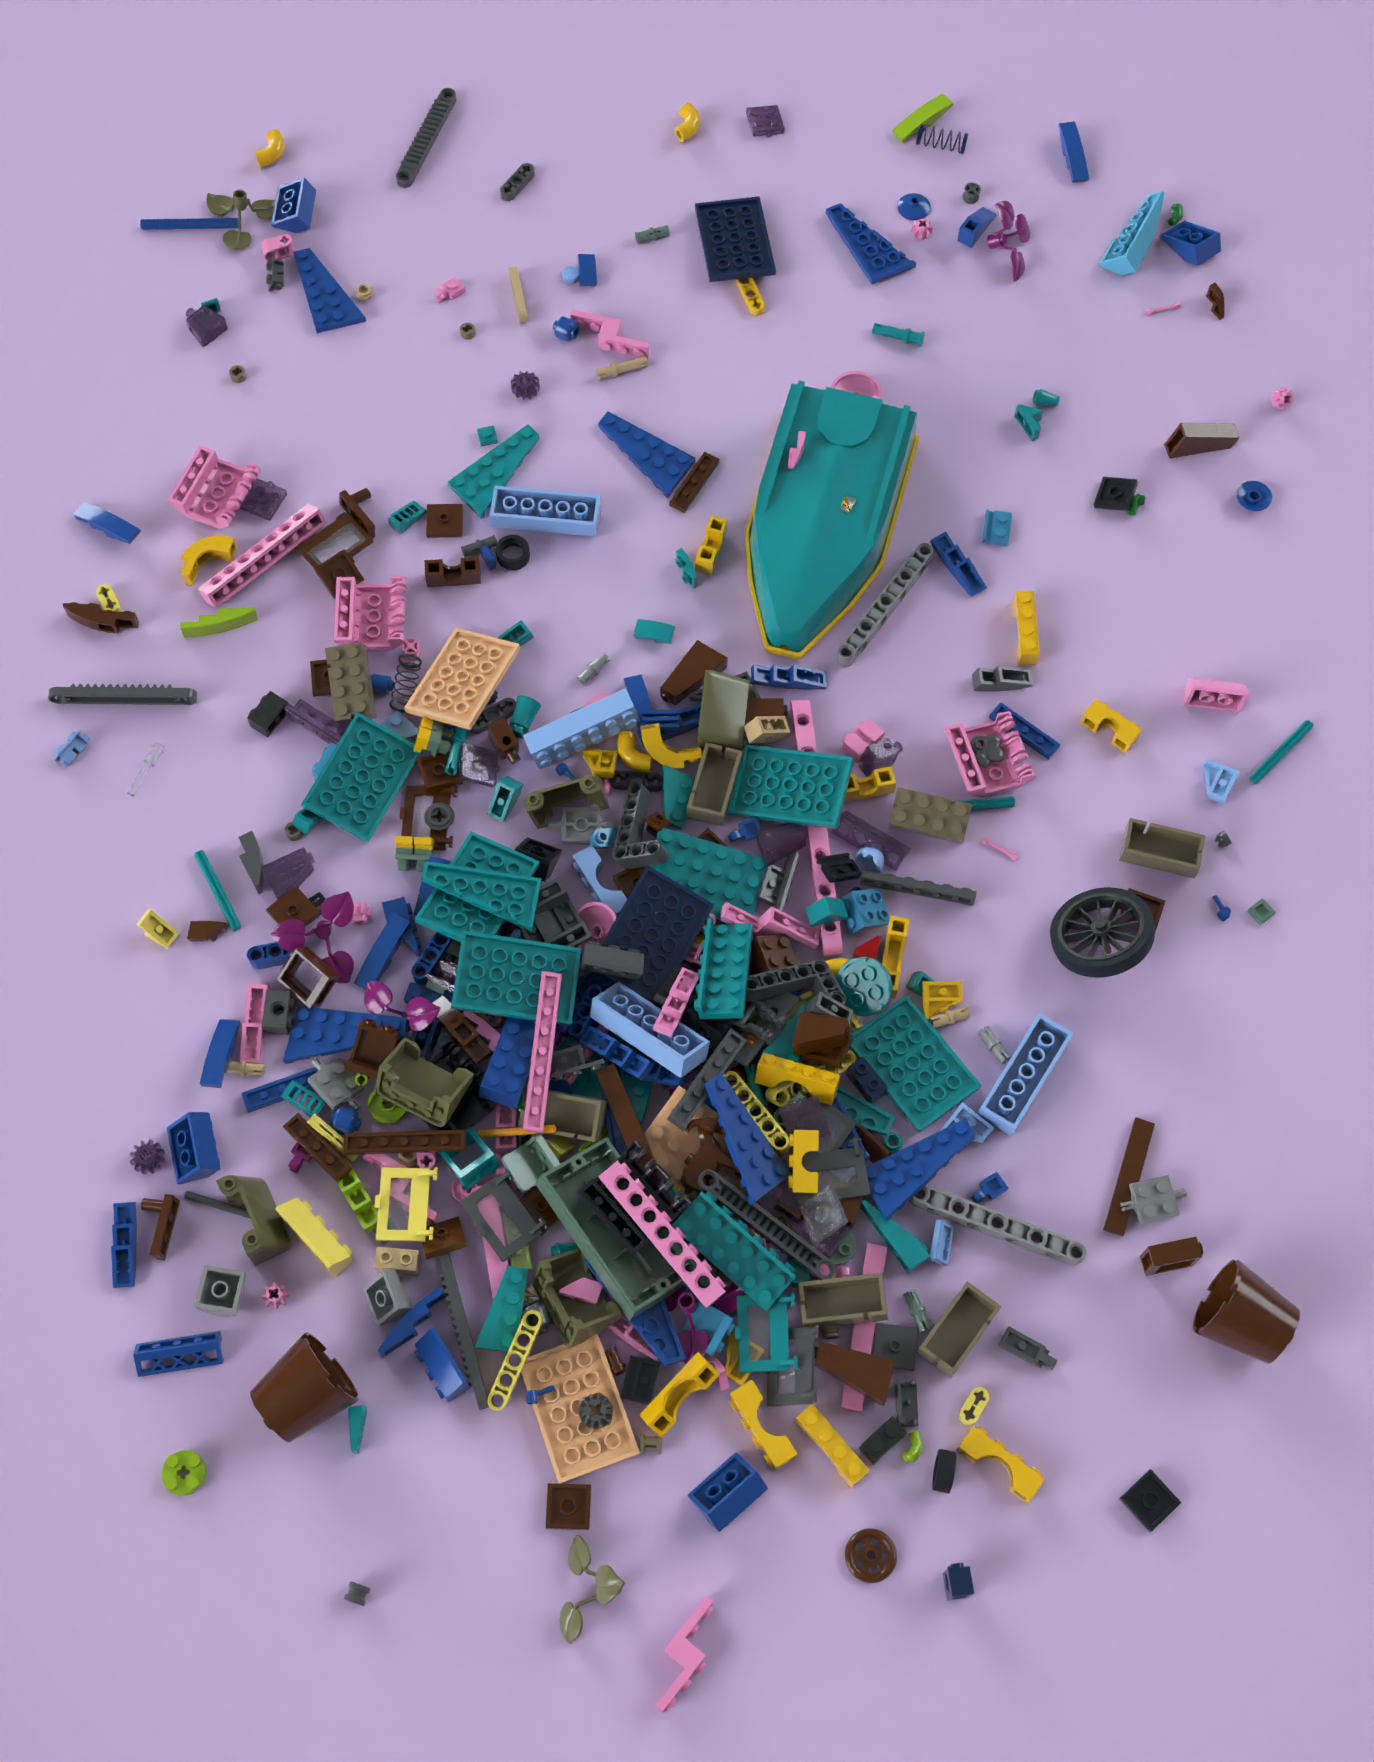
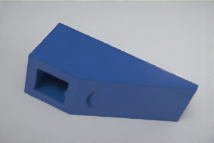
[957,207,997,248]
[382,897,422,956]

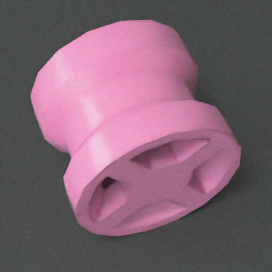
[401,638,421,661]

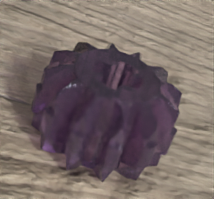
[511,370,540,401]
[130,1140,165,1175]

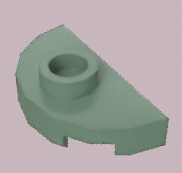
[827,1228,857,1265]

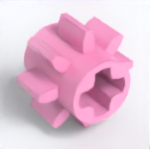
[912,218,933,240]
[1271,387,1293,410]
[351,902,372,926]
[261,1282,289,1310]

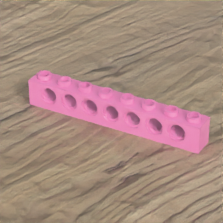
[198,504,327,609]
[598,1160,726,1309]

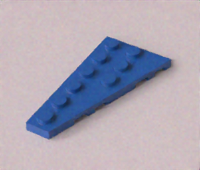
[825,203,916,284]
[598,411,695,498]
[704,1073,791,1205]
[584,1258,686,1367]

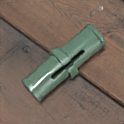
[635,225,670,243]
[903,1289,932,1333]

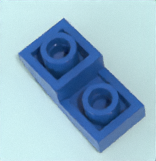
[578,254,597,286]

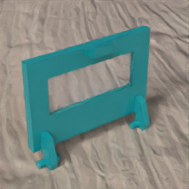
[735,1293,798,1373]

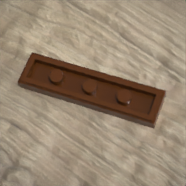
[669,452,720,513]
[283,1113,352,1183]

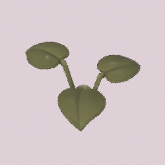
[207,190,276,250]
[560,1535,625,1644]

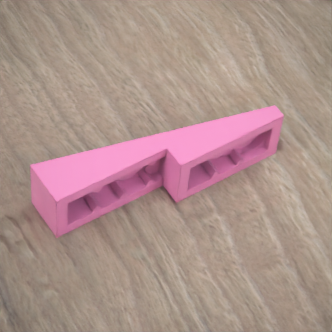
[239,984,271,1063]

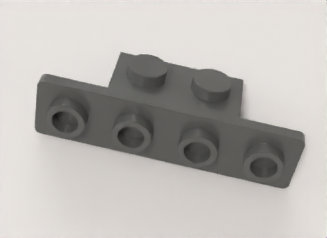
[756,852,799,912]
[527,1044,607,1085]

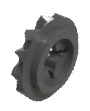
[424,803,455,832]
[579,1394,613,1429]

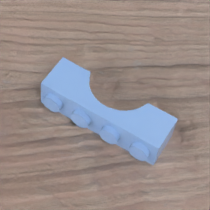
[571,845,627,916]

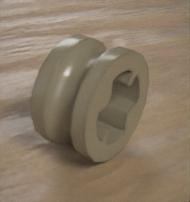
[460,322,476,340]
[229,365,246,383]
[285,821,303,841]
[821,1325,841,1340]

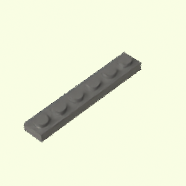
[860,870,977,906]
[667,1028,747,1131]

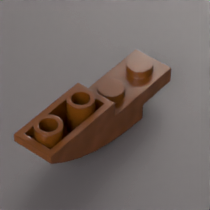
[63,602,139,633]
[433,995,492,1065]

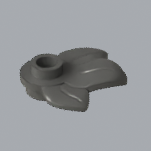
[970,734,1004,768]

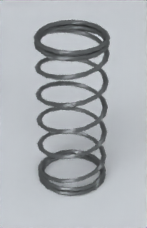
[389,654,422,713]

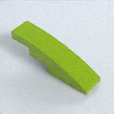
[892,93,954,143]
[180,608,258,637]
[337,1154,378,1234]

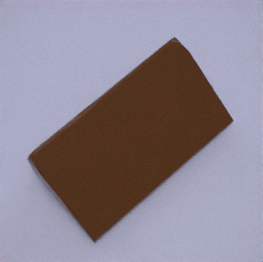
[856,1124,890,1163]

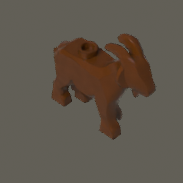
[680,1117,741,1206]

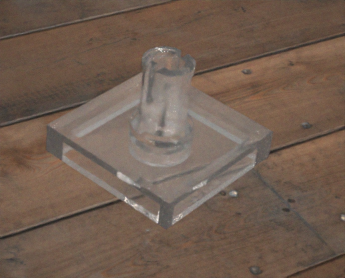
[799,1185,848,1243]

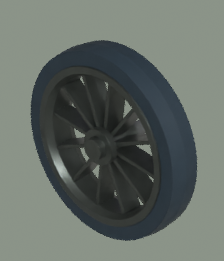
[1050,887,1155,978]

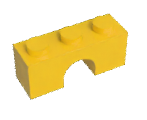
[695,515,728,575]
[1080,699,1142,753]
[844,766,896,803]
[789,1130,819,1193]

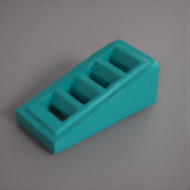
[388,501,427,534]
[498,620,534,646]
[293,808,324,834]
[280,1080,326,1117]
[348,1405,367,1454]

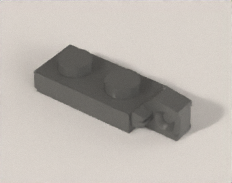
[998,1326,1058,1370]

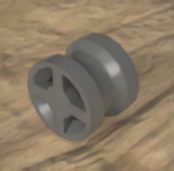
[963,182,981,204]
[344,1581,371,1606]

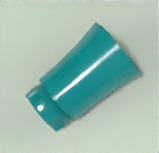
[509,696,541,739]

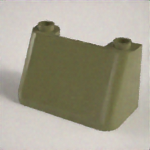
[697,670,753,752]
[525,774,610,829]
[375,1037,474,1127]
[216,1175,291,1266]
[533,1248,622,1348]

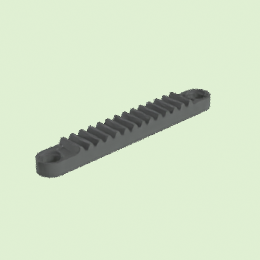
[396,88,457,188]
[48,684,197,705]
[697,1169,836,1280]
[439,1253,489,1410]

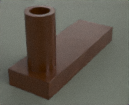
[339,488,375,538]
[141,1194,180,1261]

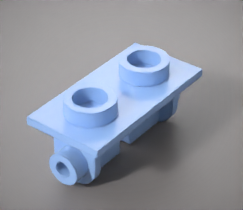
[54,729,90,767]

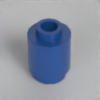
[371,673,394,695]

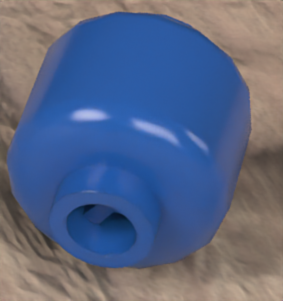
[553,316,579,342]
[330,1107,362,1134]

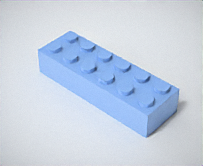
[490,486,601,537]
[523,688,640,769]
[590,982,710,1078]
[978,1013,1074,1137]

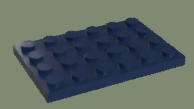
[695,196,776,282]
[600,865,715,1002]

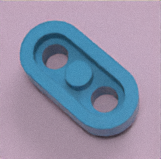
[589,827,618,849]

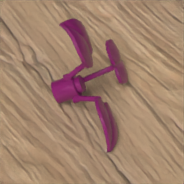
[987,201,1030,282]
[271,891,354,983]
[364,981,441,1046]
[664,1282,745,1364]

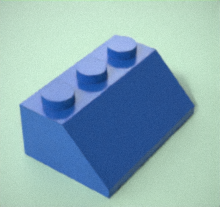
[271,177,316,233]
[167,1112,220,1184]
[414,1327,470,1402]
[687,1453,768,1532]

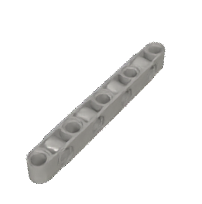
[837,543,933,667]
[909,1186,1086,1266]

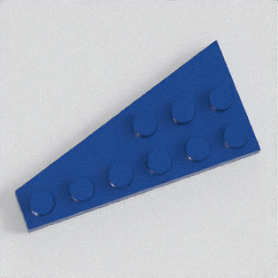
[293,248,366,333]
[283,1006,409,1064]
[866,1119,976,1222]

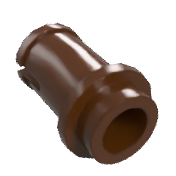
[605,1347,626,1376]

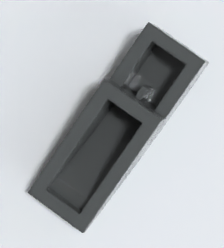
[972,666,1033,692]
[238,831,264,894]

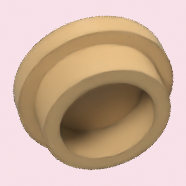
[356,284,373,300]
[396,1153,417,1168]

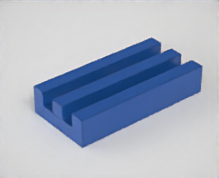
[642,710,680,730]

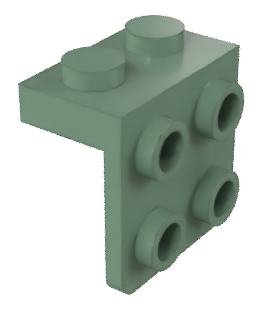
[501,1133,560,1192]

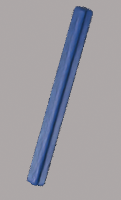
[140,218,238,230]

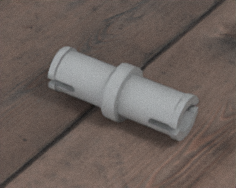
[577,652,611,685]
[978,1026,1011,1065]

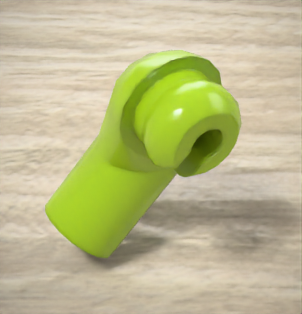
[903,1431,923,1463]

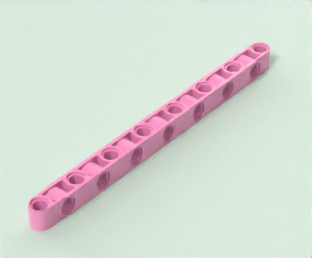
[790,699,843,957]

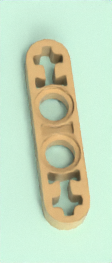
[509,266,528,323]

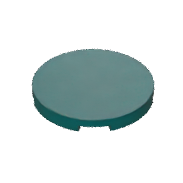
[836,957,892,1016]

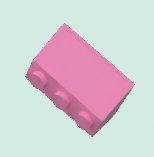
[1184,677,1249,712]

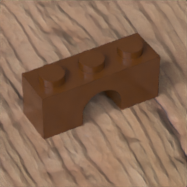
[424,557,481,587]

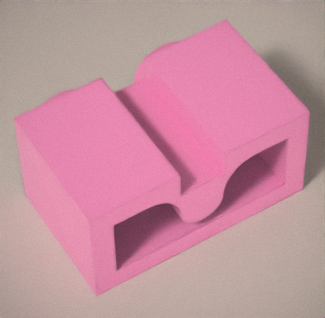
[842,718,885,764]

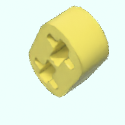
[96,584,121,612]
[959,1387,989,1426]

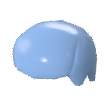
[855,847,884,873]

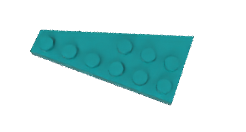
[448,424,540,519]
[422,861,541,932]

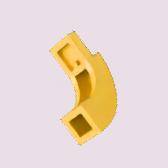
[181,535,237,586]
[640,723,702,768]

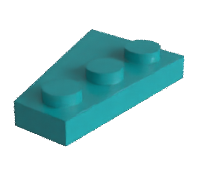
[661,765,695,830]

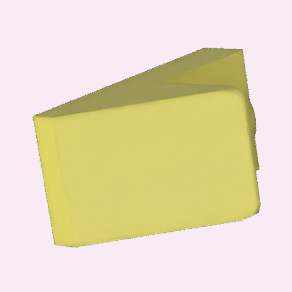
[136,909,179,949]

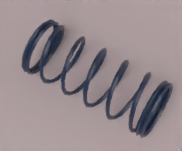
[916,123,968,154]

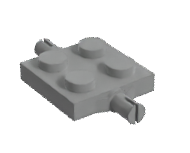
[549,807,614,844]
[307,1057,365,1111]
[1120,1175,1187,1224]

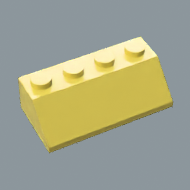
[275,1197,353,1278]

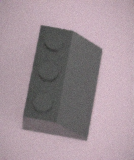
[580,941,644,980]

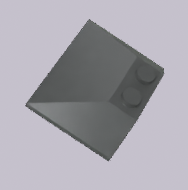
[519,877,593,947]

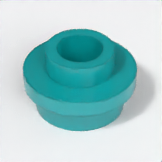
[882,1133,903,1153]

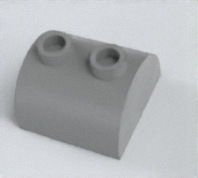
[194,1265,246,1316]
[363,1269,411,1326]

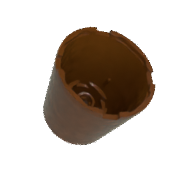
[1192,1259,1300,1364]
[250,1332,359,1442]

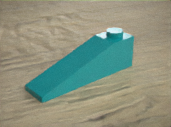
[860,1200,930,1274]

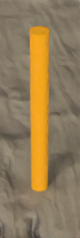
[477,1125,556,1138]

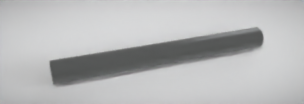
[184,1191,250,1219]

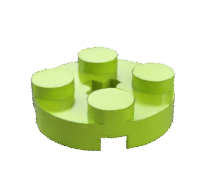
[368,1089,408,1125]
[162,1450,207,1496]

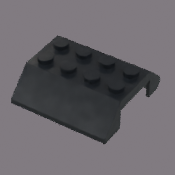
[651,962,750,1055]
[421,1038,498,1131]
[577,1139,692,1255]

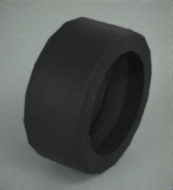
[495,535,530,570]
[932,1449,956,1494]

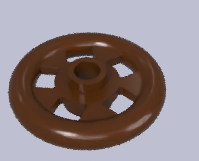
[845,1528,897,1583]

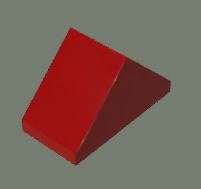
[853,936,881,960]

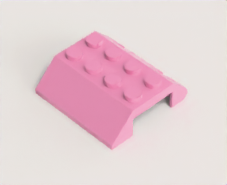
[167,445,261,529]
[334,576,406,651]
[944,711,1036,797]

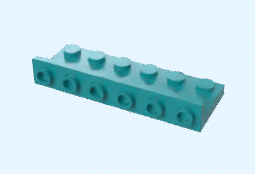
[694,918,753,1019]
[672,1191,797,1311]

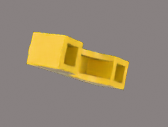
[1013,591,1040,665]
[882,915,910,999]
[754,1053,840,1105]
[639,1352,720,1438]
[729,1380,798,1471]
[795,1404,870,1488]
[956,1426,1045,1503]

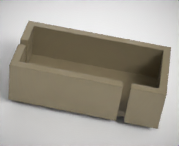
[325,642,377,724]
[686,742,742,826]
[888,787,972,844]
[1119,818,1206,878]
[518,1087,608,1142]
[798,1273,888,1328]
[917,1281,1002,1378]

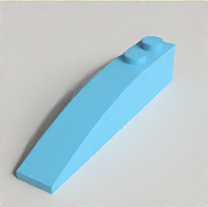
[1099,191,1164,276]

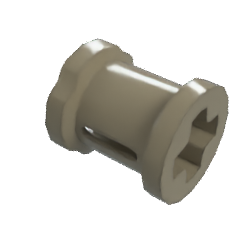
[640,1434,662,1454]

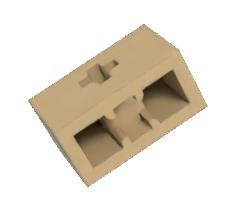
[744,716,791,743]
[374,1247,421,1277]

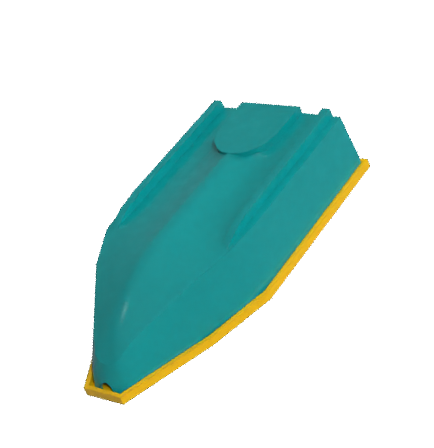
[745,380,919,660]

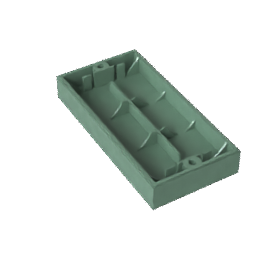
[536,1137,697,1321]

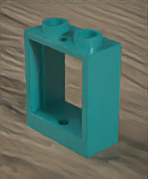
[438,1126,501,1190]

